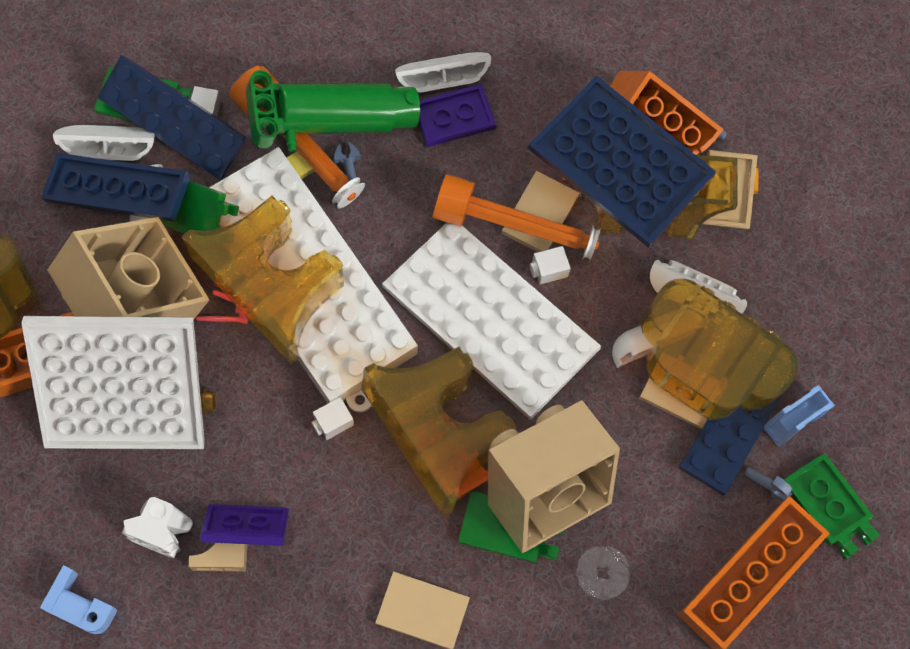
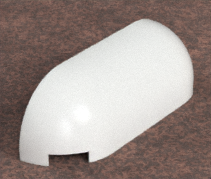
[395,52,491,92]
[53,125,155,161]
[650,260,747,322]
[612,310,707,368]

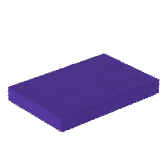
[418,84,496,147]
[201,504,289,546]

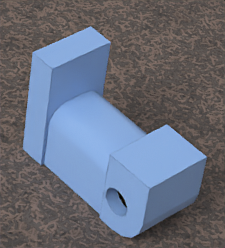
[764,385,835,447]
[40,565,118,634]

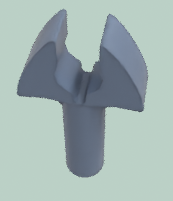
[334,142,361,181]
[745,467,793,501]

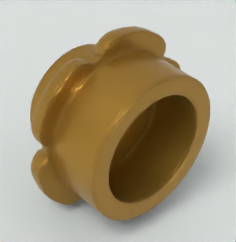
[200,389,217,414]

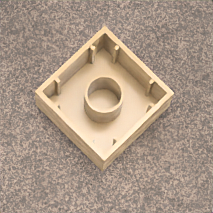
[47,217,209,319]
[488,400,620,553]

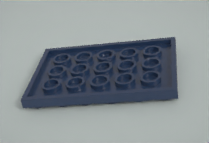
[528,75,716,248]

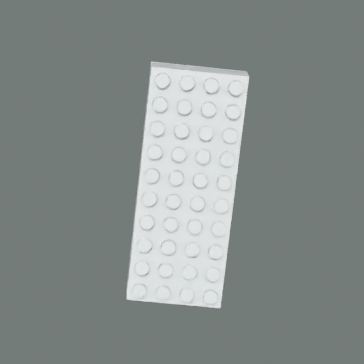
[210,147,418,404]

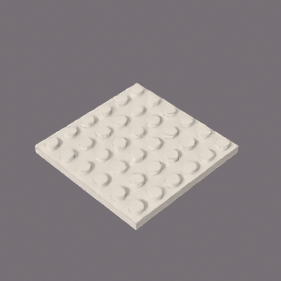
[22,316,204,449]

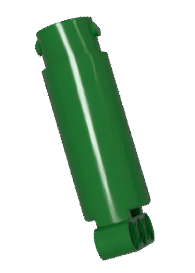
[245,70,420,152]

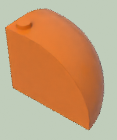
[610,71,724,155]

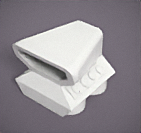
[122,497,193,558]

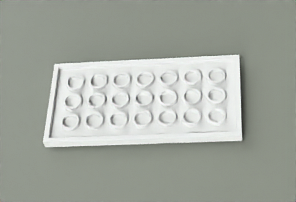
[382,223,601,420]

